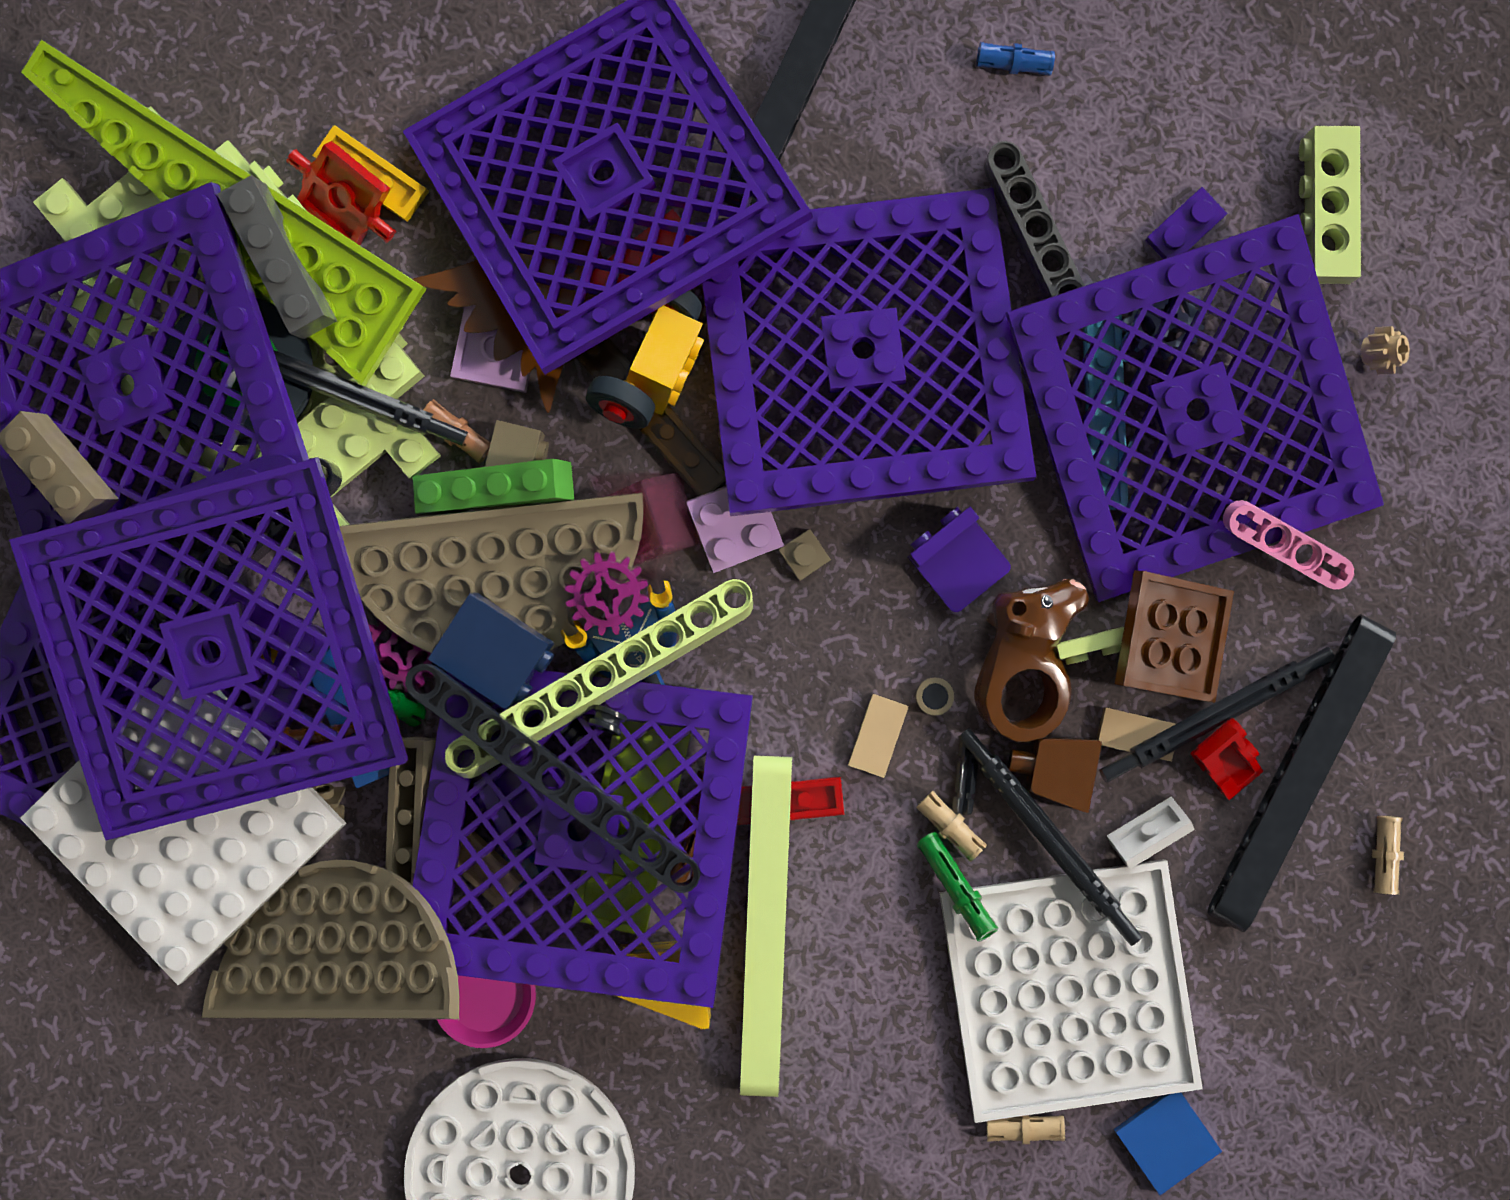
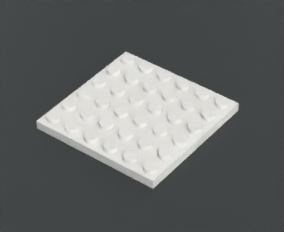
[20,669,347,985]
[939,859,1202,1123]

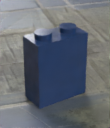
[428,593,554,710]

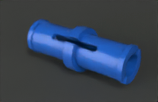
[976,42,1055,76]

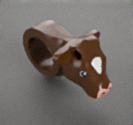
[974,579,1089,742]

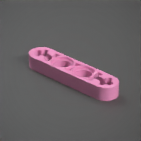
[1223,500,1354,590]

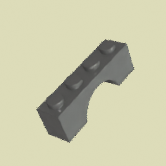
[217,175,337,339]

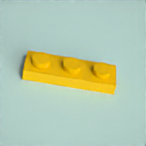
[313,125,429,222]

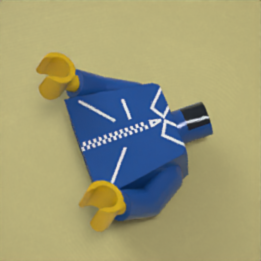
[560,581,677,685]

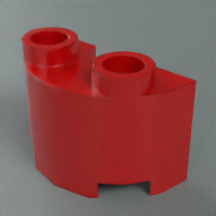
[1190,717,1264,800]

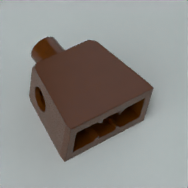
[1008,738,1102,813]

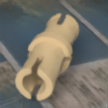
[916,791,987,862]
[1372,816,1404,894]
[986,1115,1065,1144]

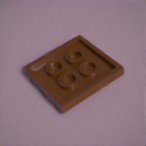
[1115,570,1234,703]

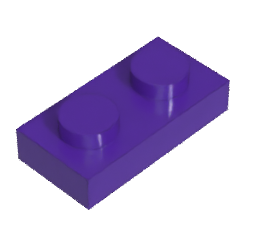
[1145,187,1228,259]

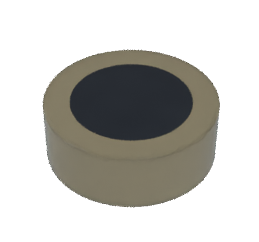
[915,678,954,715]

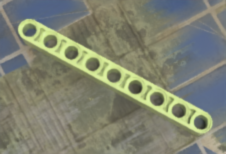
[445,579,753,779]
[740,756,792,1097]

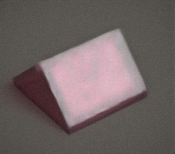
[608,472,702,567]

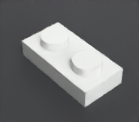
[1107,797,1194,870]

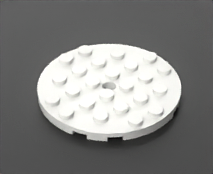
[404,1058,635,1200]

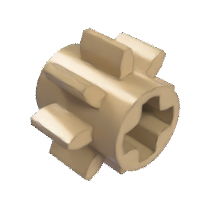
[1361,326,1410,375]

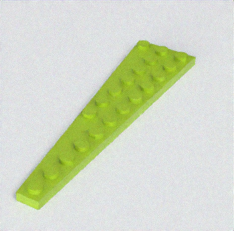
[21,40,426,386]

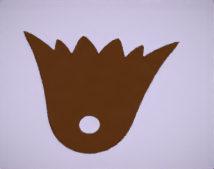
[413,231,603,413]

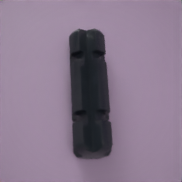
[952,742,978,815]

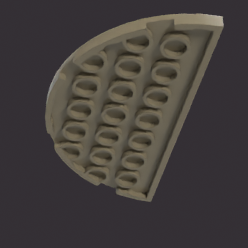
[339,493,643,653]
[202,860,459,1019]

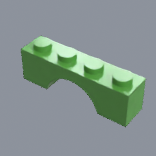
[412,459,574,516]

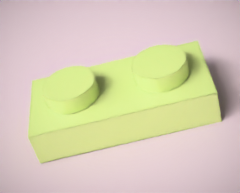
[1053,627,1124,665]

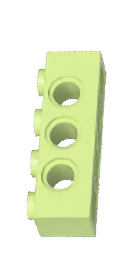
[1299,126,1361,284]

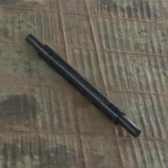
[207,330,468,446]
[1099,647,1335,783]
[958,728,1143,946]

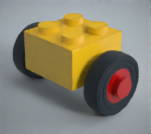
[585,290,704,429]

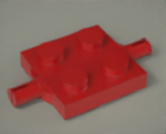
[286,141,396,245]

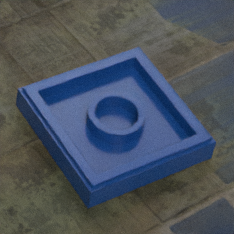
[1114,1092,1222,1195]

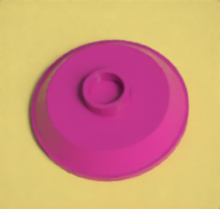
[436,976,536,1048]

